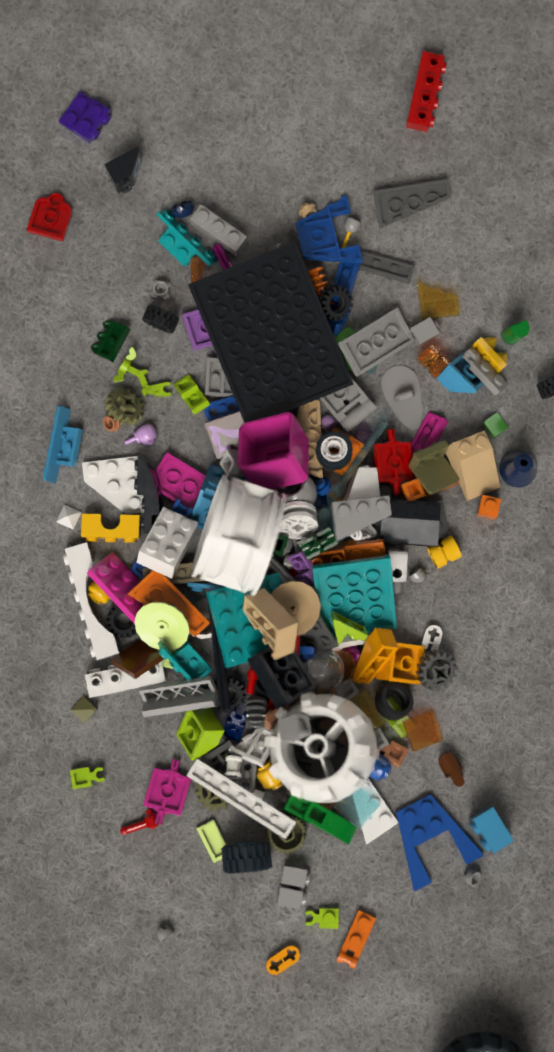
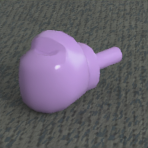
[124,423,157,446]

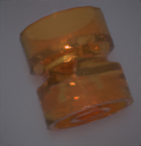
[417,343,452,379]

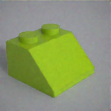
[176,707,224,761]

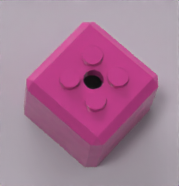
[238,412,309,490]

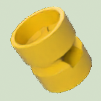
[427,535,462,569]

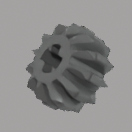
[246,695,268,728]

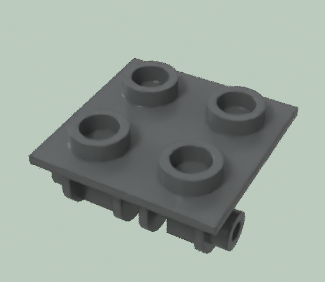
[300,615,339,653]

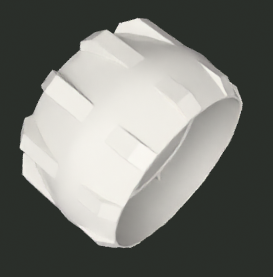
[264,692,380,803]

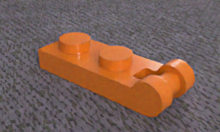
[336,910,376,969]

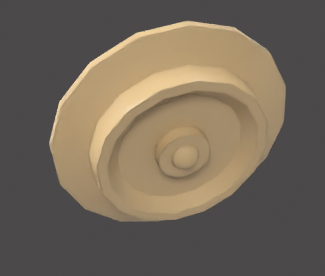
[271,581,321,636]

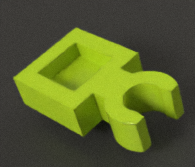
[70,767,105,789]
[305,908,339,929]

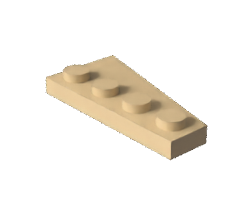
[296,400,323,478]

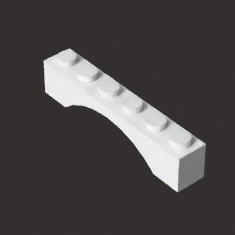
[63,542,120,661]

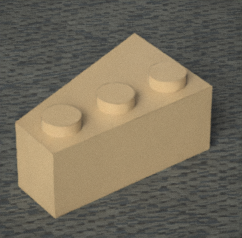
[243,588,298,660]

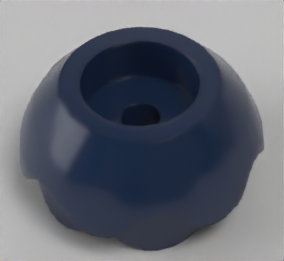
[171,200,194,218]

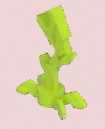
[113,347,171,397]

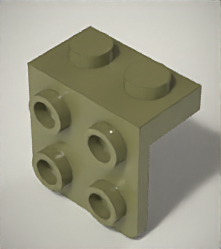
[408,440,459,494]

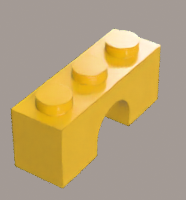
[81,514,141,543]

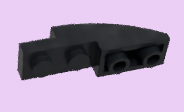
[134,455,163,534]

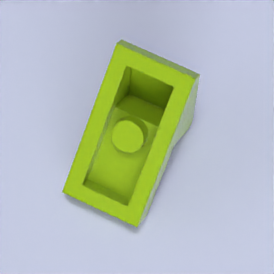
[331,611,368,645]

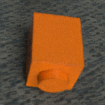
[476,495,501,520]

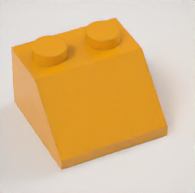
[376,643,425,685]

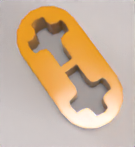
[266,945,300,975]

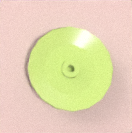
[135,602,190,651]

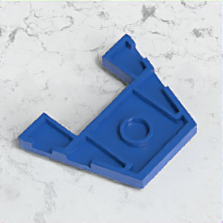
[295,195,363,264]

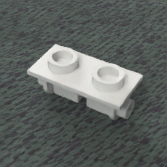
[347,525,377,541]

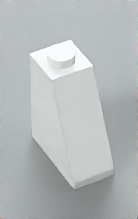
[344,465,380,501]

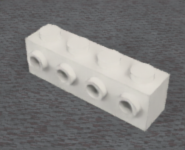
[85,661,167,698]

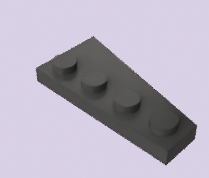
[373,179,451,229]

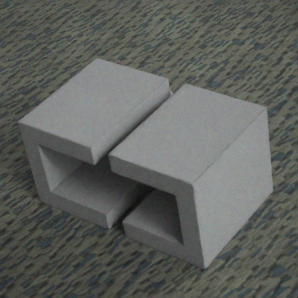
[277,865,310,909]

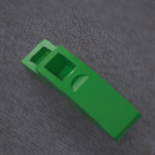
[283,793,357,845]

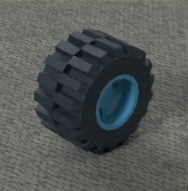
[221,841,272,874]

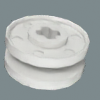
[279,501,318,539]

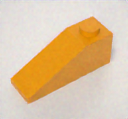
[352,628,399,684]

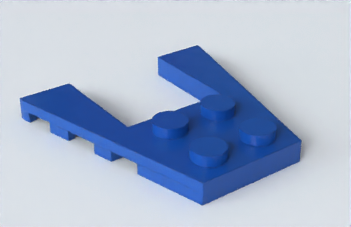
[396,794,484,891]

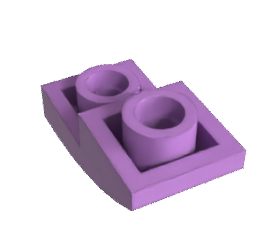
[288,550,315,590]

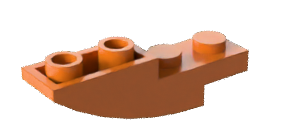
[310,539,387,566]

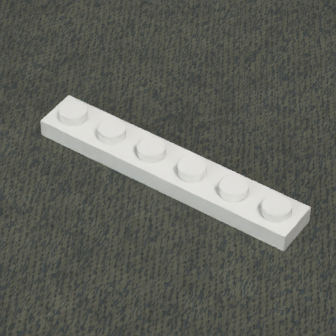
[187,759,296,840]

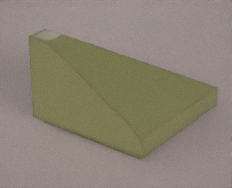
[71,696,98,723]

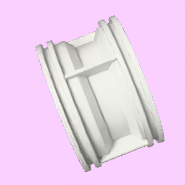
[191,474,286,596]

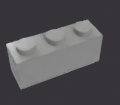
[190,204,247,257]

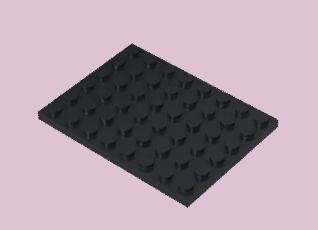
[188,242,353,423]

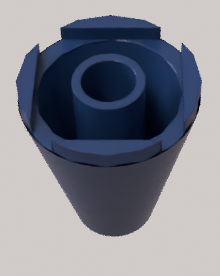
[499,450,537,488]

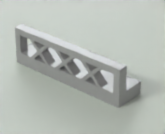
[139,676,219,717]

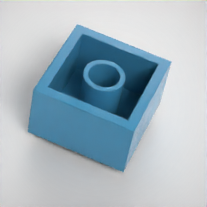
[469,806,514,853]

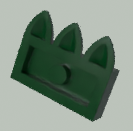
[91,321,131,362]

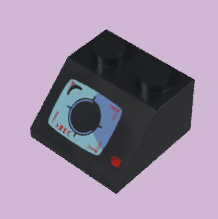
[104,147,142,194]

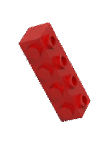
[406,51,447,132]

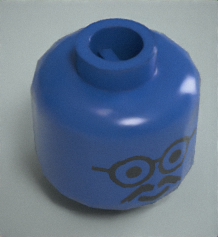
[369,754,391,781]

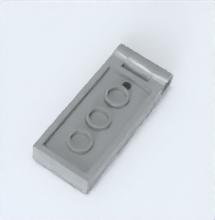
[318,376,377,433]

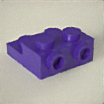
[58,92,111,144]

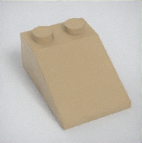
[446,430,501,501]

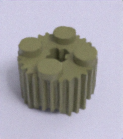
[267,813,306,854]

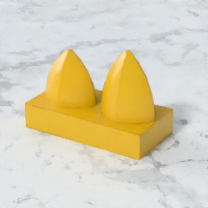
[471,337,507,374]

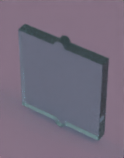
[334,788,380,829]

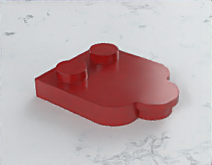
[27,193,72,242]

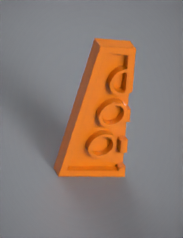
[128,570,210,637]

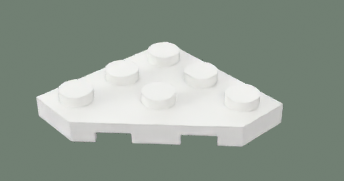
[82,456,144,515]

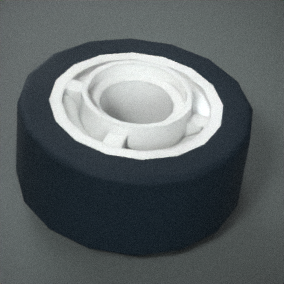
[316,432,352,470]

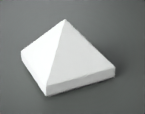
[56,505,82,530]

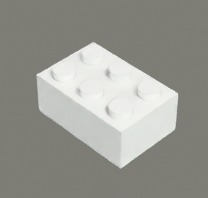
[137,507,198,579]

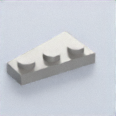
[331,496,392,541]

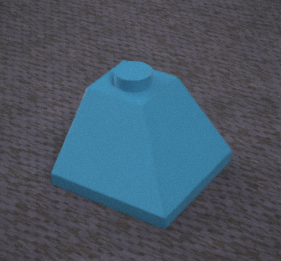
[437,350,484,393]

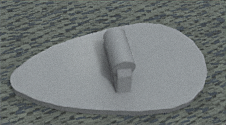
[381,365,422,431]

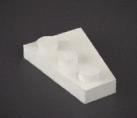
[352,778,398,845]

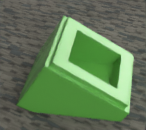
[482,413,509,439]

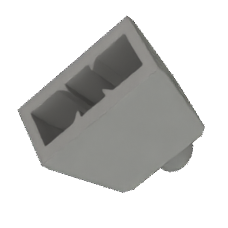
[385,548,408,593]

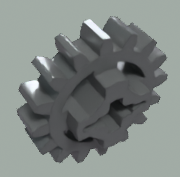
[416,649,458,691]

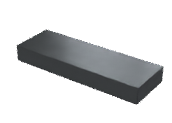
[359,250,415,284]

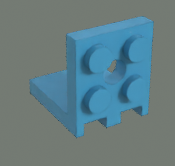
[190,464,246,530]

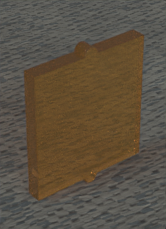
[402,710,443,752]

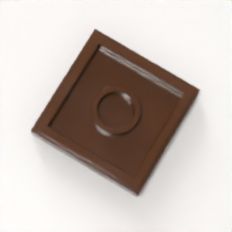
[111,639,164,679]

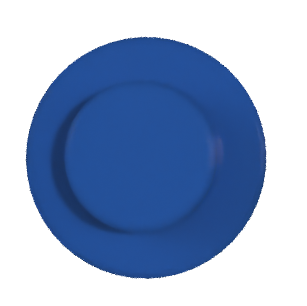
[315,478,332,496]

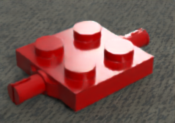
[373,429,414,495]

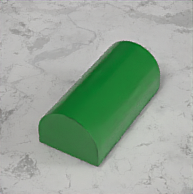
[501,320,530,345]

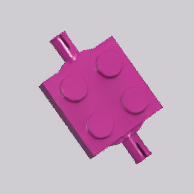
[143,759,191,825]

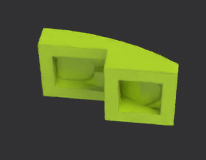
[173,374,210,415]

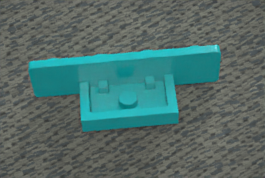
[156,209,218,267]
[158,640,213,690]

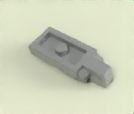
[462,347,508,395]

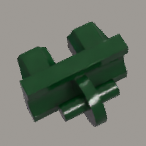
[298,526,339,560]

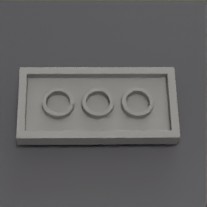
[338,307,415,377]

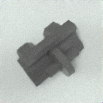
[200,735,232,767]

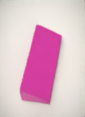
[411,411,448,457]

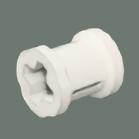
[224,755,242,779]

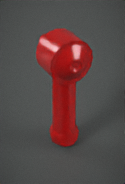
[120,809,159,835]

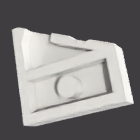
[228,727,273,767]

